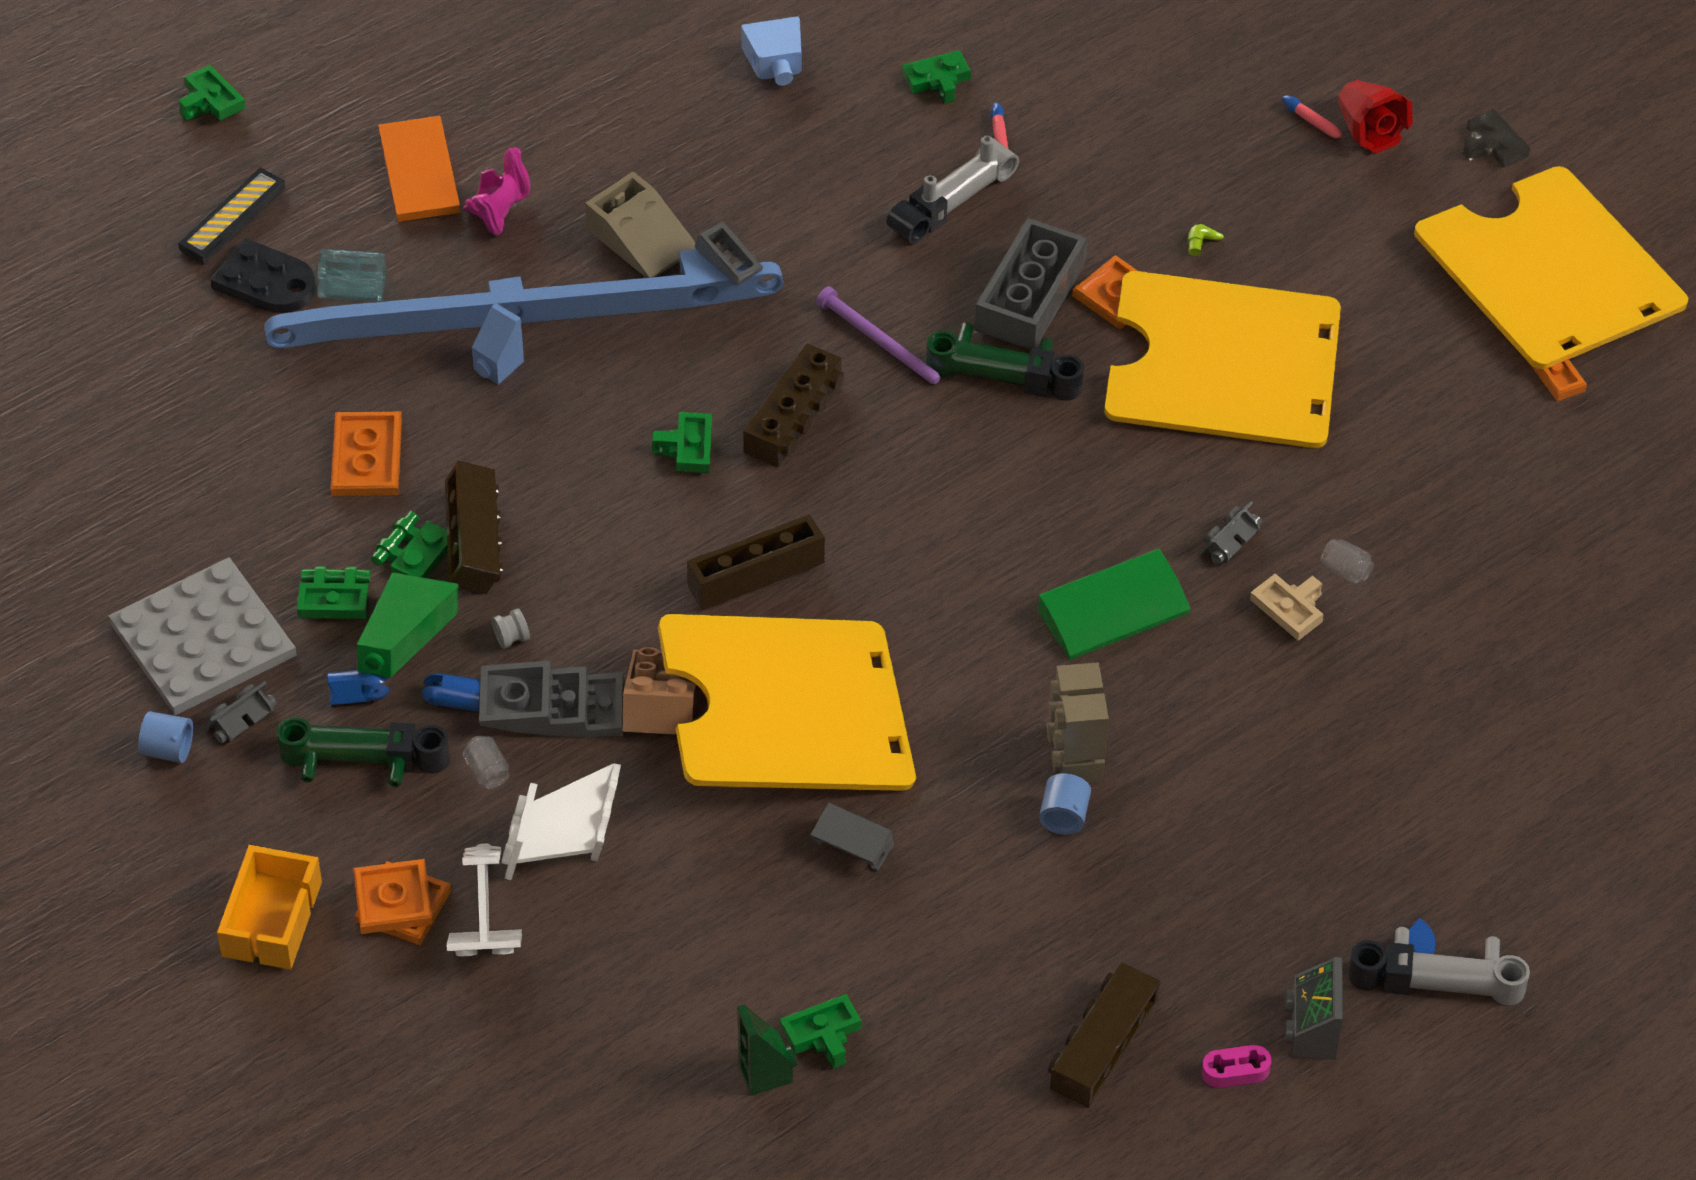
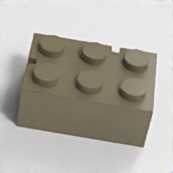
[1047,662,1109,783]

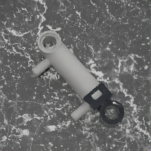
[886,136,1019,244]
[1348,927,1530,1005]

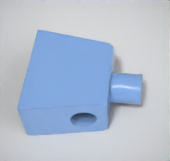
[741,16,802,86]

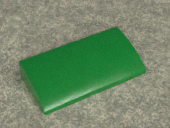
[1038,548,1191,660]

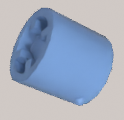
[138,711,193,763]
[1039,773,1091,835]

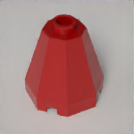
[1338,80,1413,154]

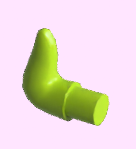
[1187,224,1224,256]

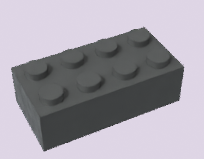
[975,218,1087,350]

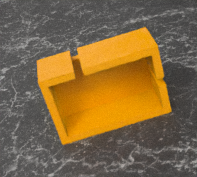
[217,845,322,970]

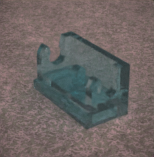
[317,249,388,301]

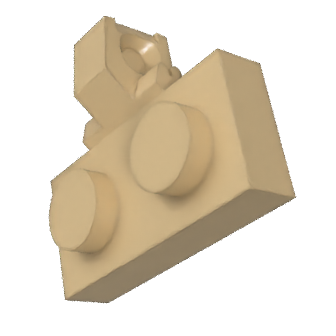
[1250,574,1323,641]

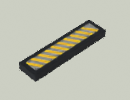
[178,167,286,264]

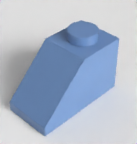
[472,303,524,385]

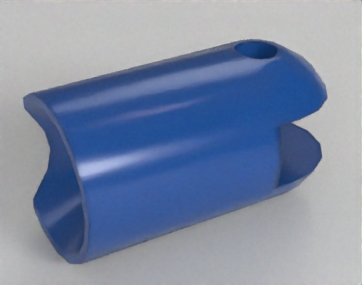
[328,670,390,705]
[421,673,481,712]

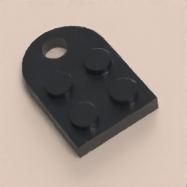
[210,237,316,313]

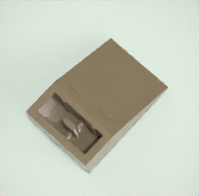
[585,172,696,278]

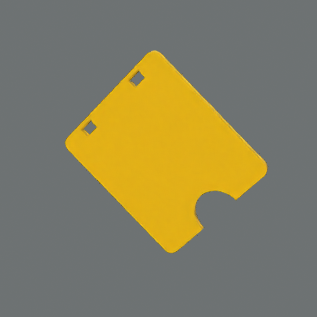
[1414,166,1688,369]
[1104,271,1341,448]
[658,614,916,791]

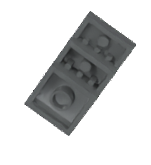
[479,661,625,737]

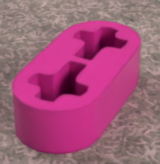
[1201,1045,1271,1088]

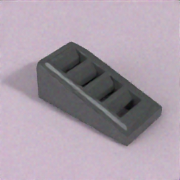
[695,221,763,285]

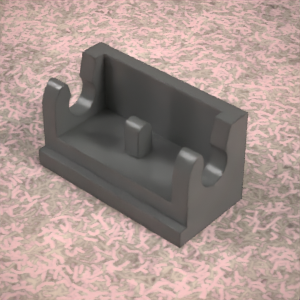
[810,803,894,871]

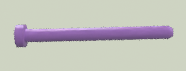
[816,286,940,384]

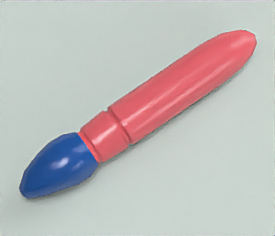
[1281,95,1342,138]
[990,102,1008,148]

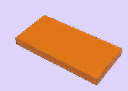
[378,116,461,222]

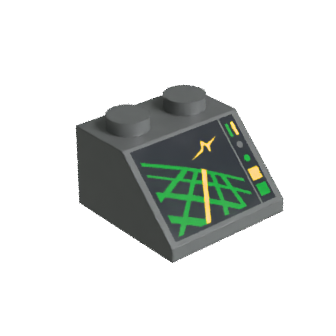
[1285,957,1342,1060]

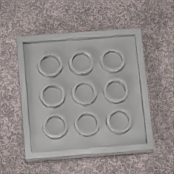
[108,557,297,716]

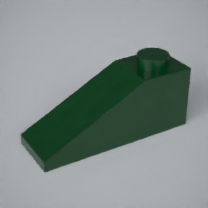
[737,1004,797,1096]

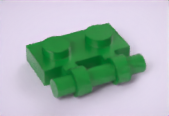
[371,511,447,578]
[297,566,371,619]

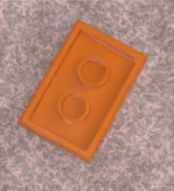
[331,411,402,496]

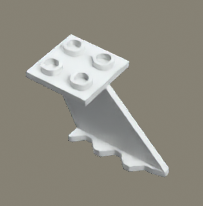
[501,763,621,880]
[447,843,522,956]

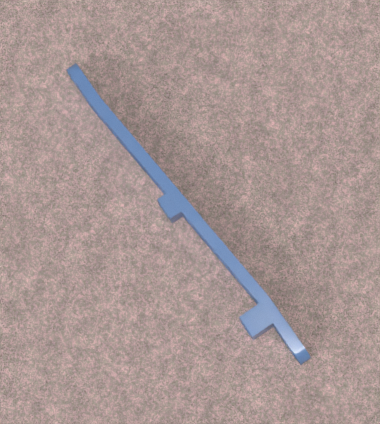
[264,249,784,348]

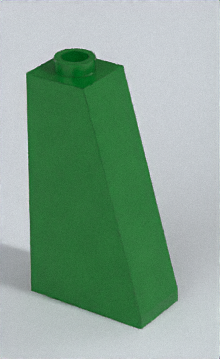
[357,572,459,678]

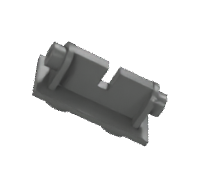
[1198,501,1262,564]
[205,681,277,744]

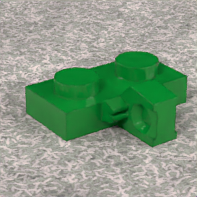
[902,50,971,104]
[178,65,246,121]
[652,412,712,473]
[780,994,862,1069]

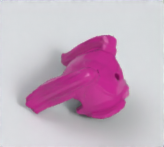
[463,147,531,236]

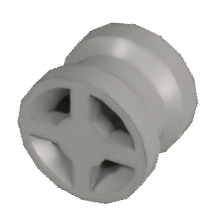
[491,608,530,649]

